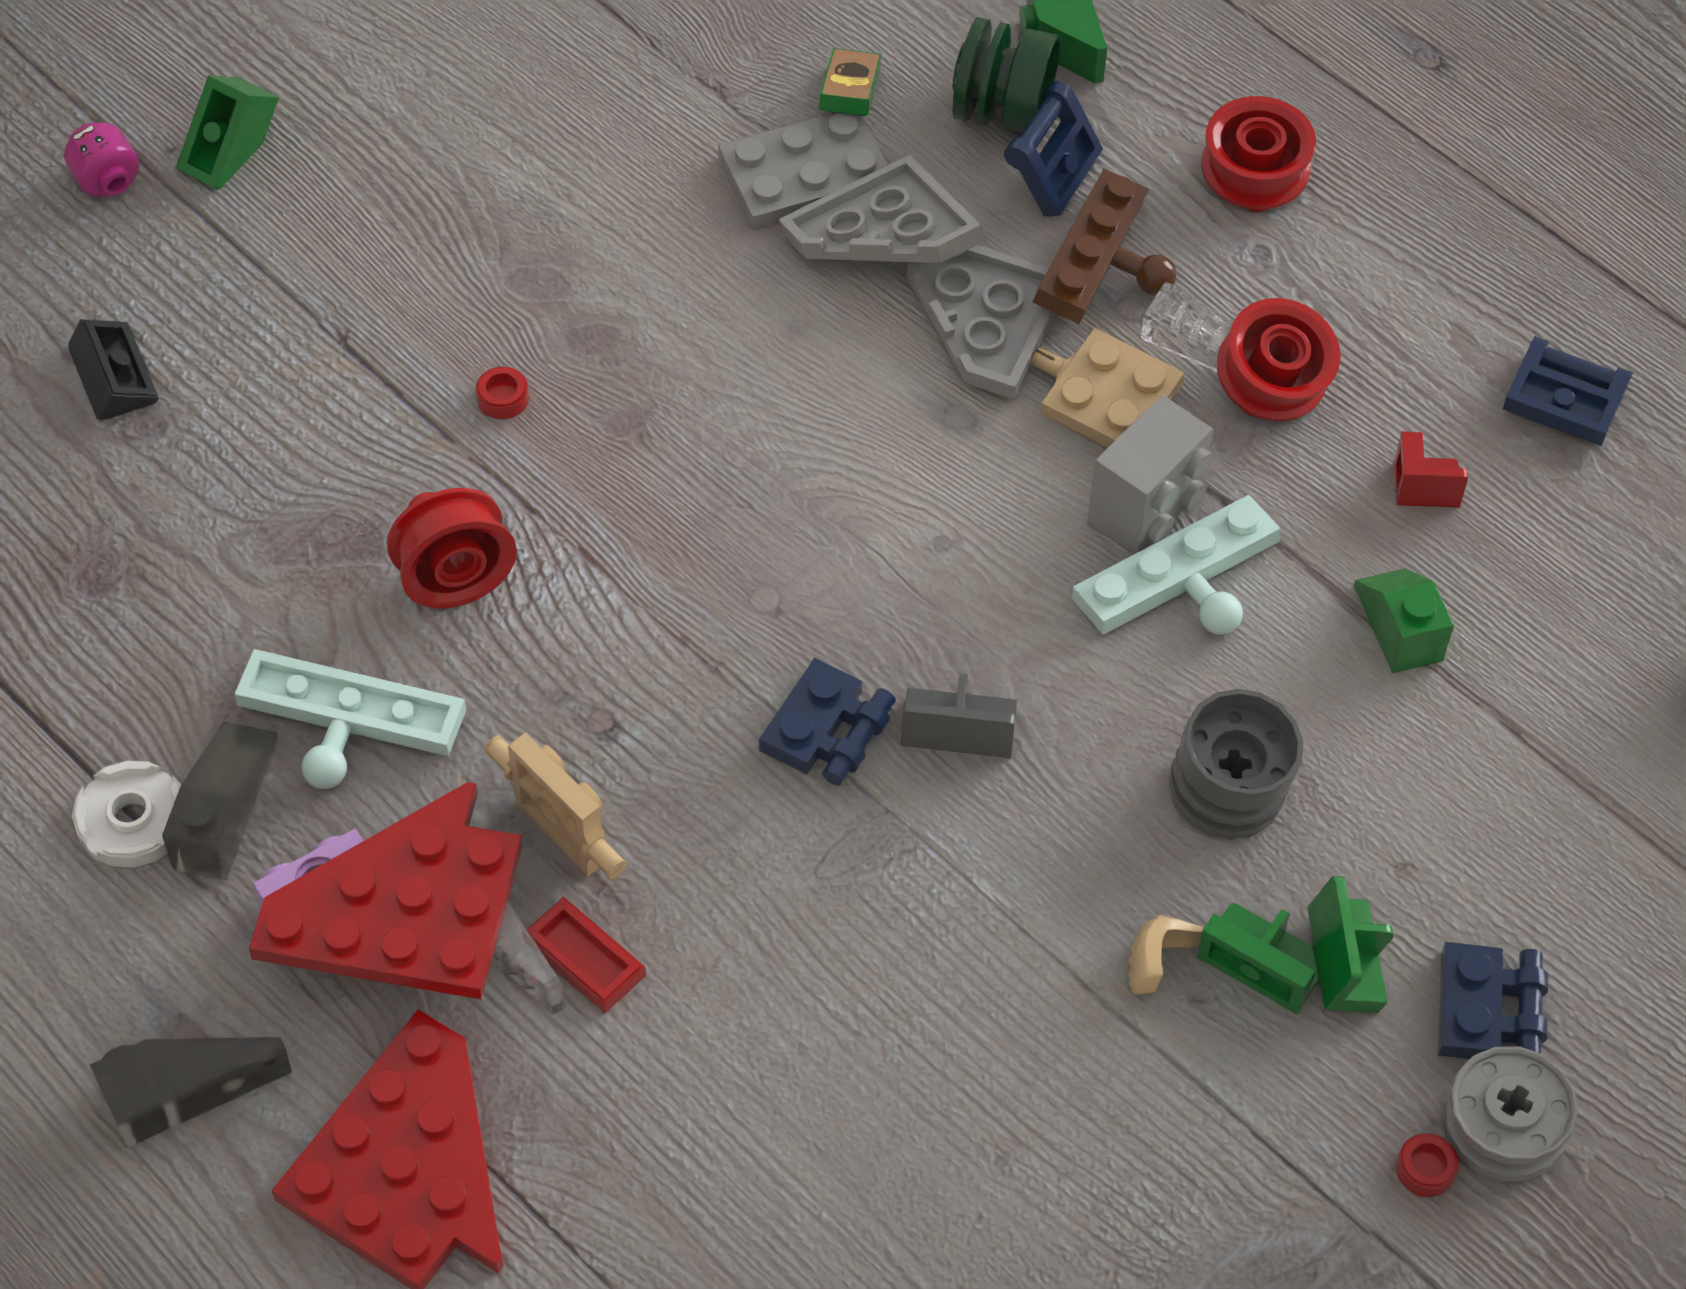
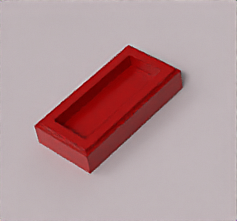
[522,896,646,1013]

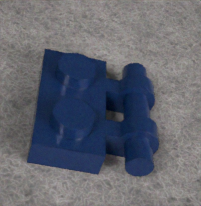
[759,658,896,786]
[1438,942,1548,1059]

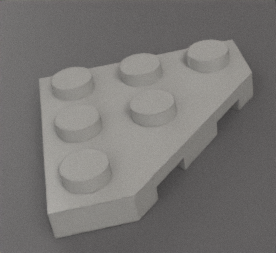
[779,154,985,263]
[907,245,1055,399]

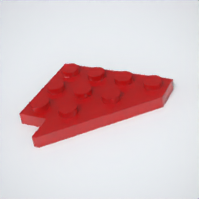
[249,782,522,1000]
[271,1009,503,1289]

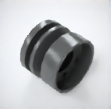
[1169,689,1304,839]

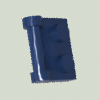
[1004,81,1103,216]
[1503,336,1633,446]

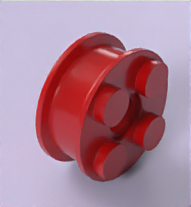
[1201,96,1316,212]
[1216,298,1341,421]
[386,488,517,609]

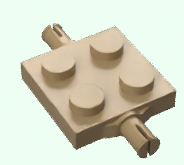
[1031,328,1185,448]
[484,732,627,880]

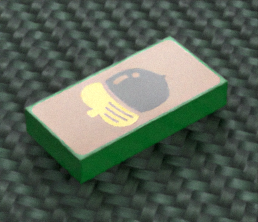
[819,48,881,116]

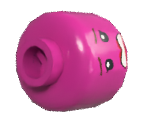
[63,122,139,198]

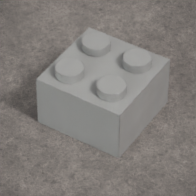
[1087,394,1213,554]

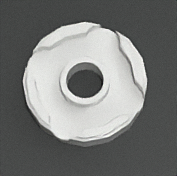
[72,761,189,868]

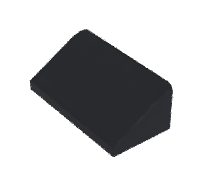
[68,319,159,420]

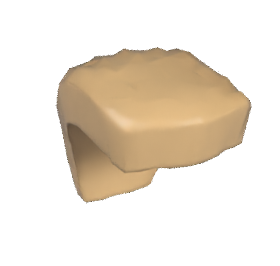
[1128,915,1204,996]

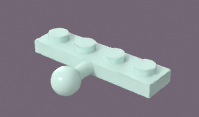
[1072,495,1281,635]
[235,649,466,789]

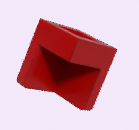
[1394,431,1468,508]

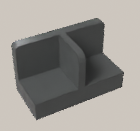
[900,674,1017,758]

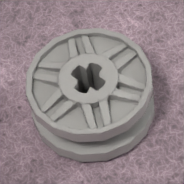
[1444,1046,1578,1182]

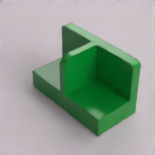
[1307,876,1394,1013]
[1197,903,1320,1014]

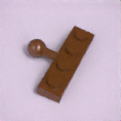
[1032,168,1177,324]

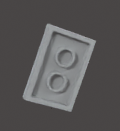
[718,112,887,230]

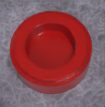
[476,367,529,419]
[1396,1133,1459,1197]

